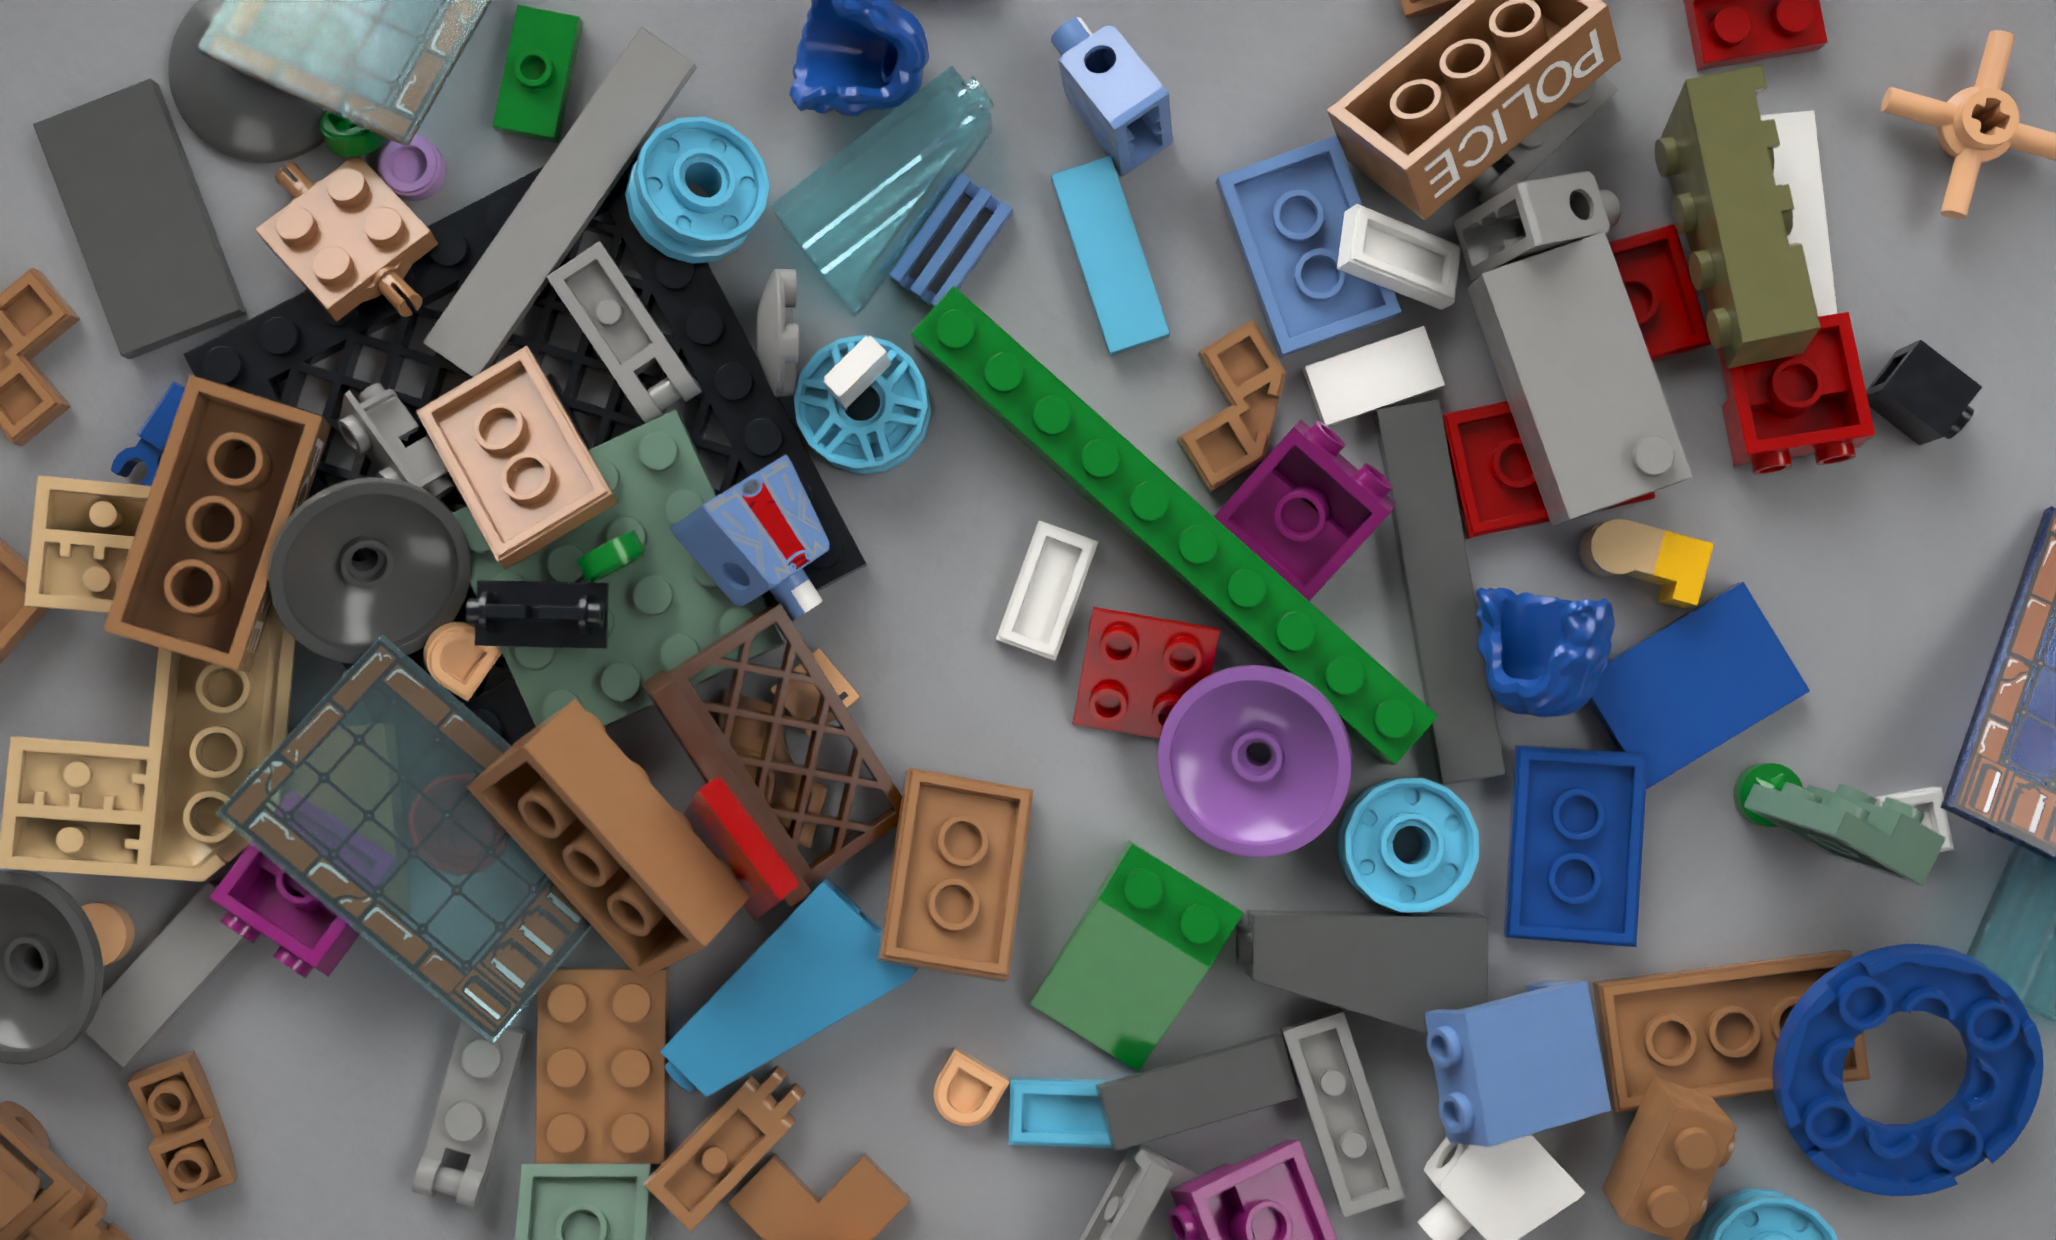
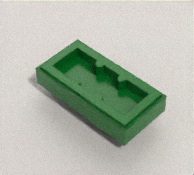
[492,5,583,143]

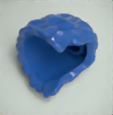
[789,0,929,116]
[1476,587,1615,718]

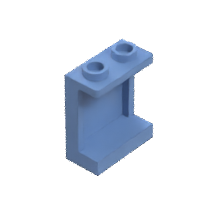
[1425,980,1611,1147]

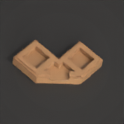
[0,267,80,447]
[1177,319,1286,493]
[727,1153,910,1240]

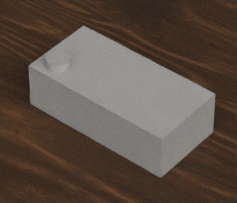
[1467,231,1693,527]

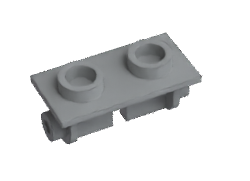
[338,383,455,500]

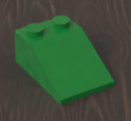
[1029,840,1244,1071]

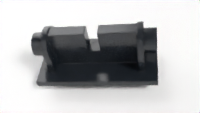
[466,580,609,649]

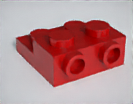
[1684,0,1828,71]
[1717,312,1875,475]

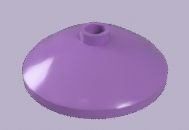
[1157,665,1353,857]

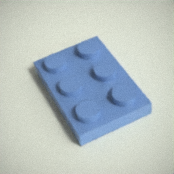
[1216,135,1402,358]

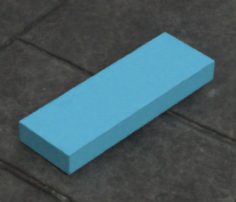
[1051,156,1170,357]

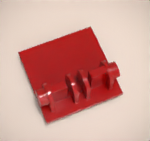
[1072,607,1220,739]

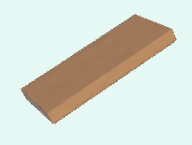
[1593,949,1870,1112]

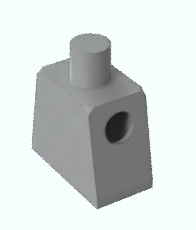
[1453,171,1620,281]

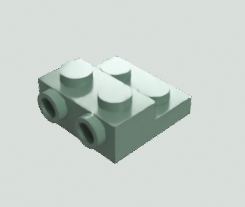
[1743,782,1946,886]
[515,1164,654,1240]

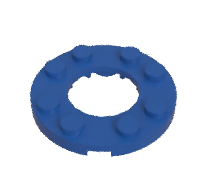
[1772,944,2044,1196]

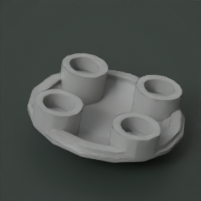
[756,269,799,397]

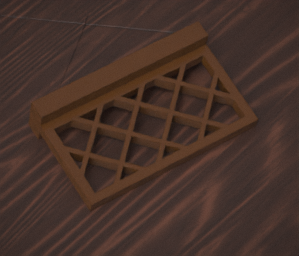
[641,601,902,907]

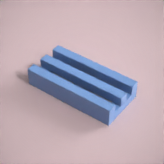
[889,173,1013,309]

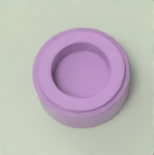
[378,134,446,201]

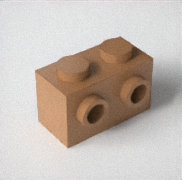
[1602,1076,1737,1240]

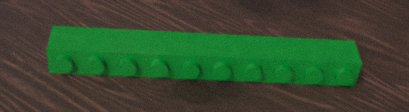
[910,286,1438,765]

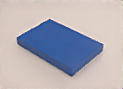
[1589,582,1810,789]
[1504,745,1648,947]

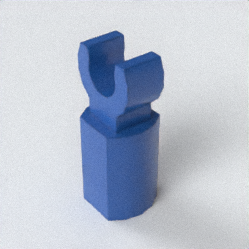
[111,382,185,486]

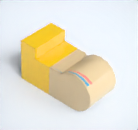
[1579,519,1714,609]

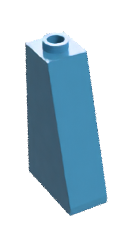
[660,877,918,1097]

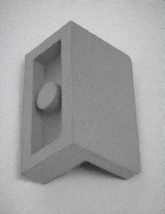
[1079,1144,1199,1240]

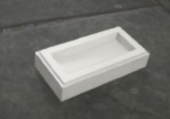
[1337,204,1461,310]
[1303,326,1445,427]
[996,520,1098,661]

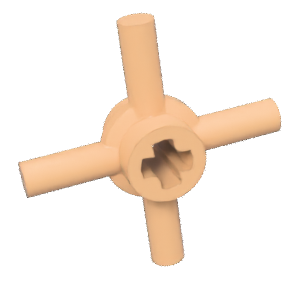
[1881,30,2056,220]

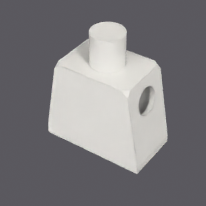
[1418,1135,1585,1240]

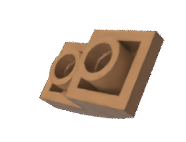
[127,1050,238,1204]

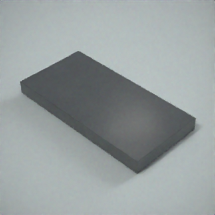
[33,78,247,360]

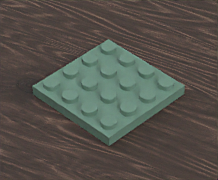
[452,410,786,728]

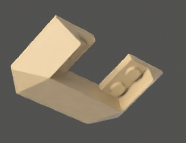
[0,475,297,882]

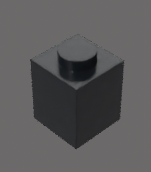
[1866,340,1982,445]

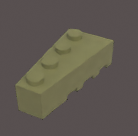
[1654,64,1821,369]

